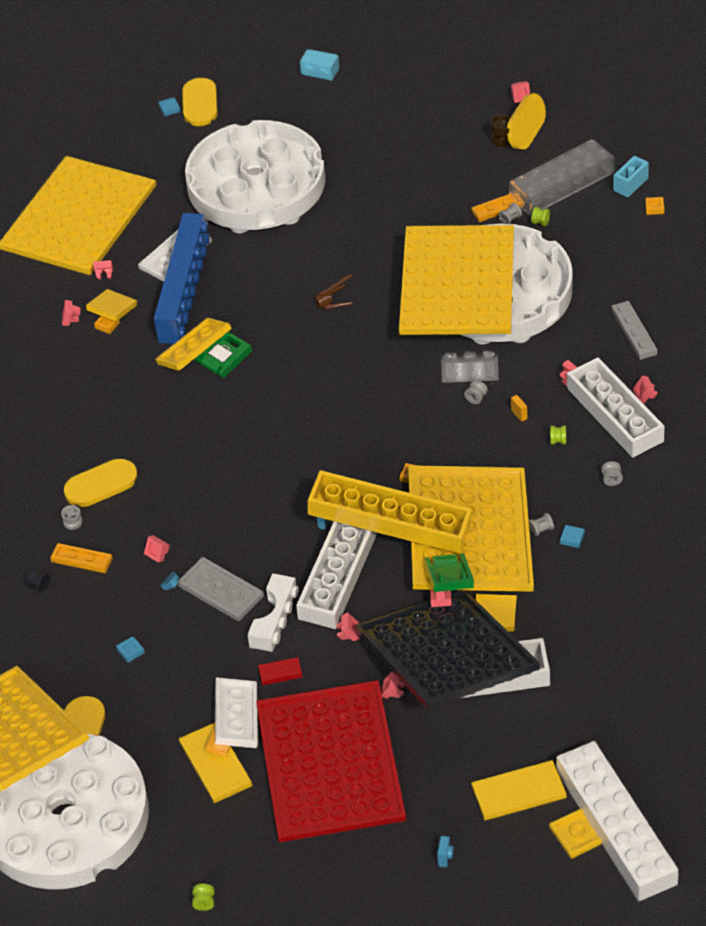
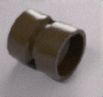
[490,114,511,147]

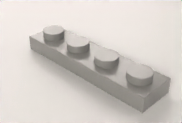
[612,301,657,360]

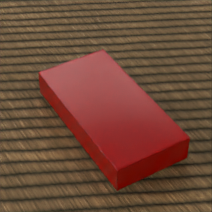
[258,657,302,685]

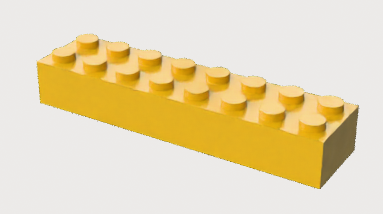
[308,470,472,554]

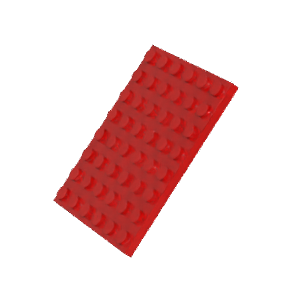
[256,680,406,842]

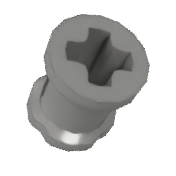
[498,203,522,224]
[529,513,554,536]

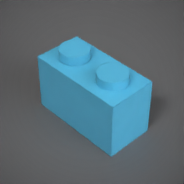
[300,49,339,80]
[614,156,649,197]

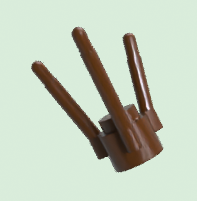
[314,274,352,311]

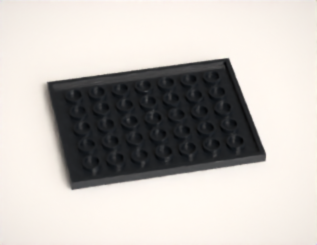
[355,590,540,709]

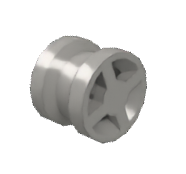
[464,380,488,404]
[601,461,623,486]
[61,505,82,530]

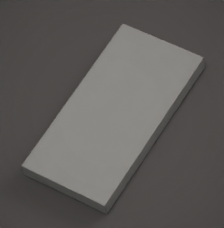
[178,557,264,622]

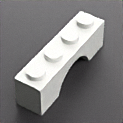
[248,573,299,652]

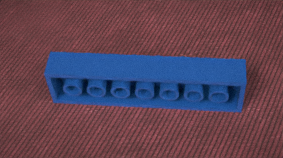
[154,213,210,344]

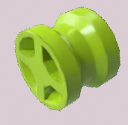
[531,206,550,226]
[551,426,566,445]
[192,884,215,911]

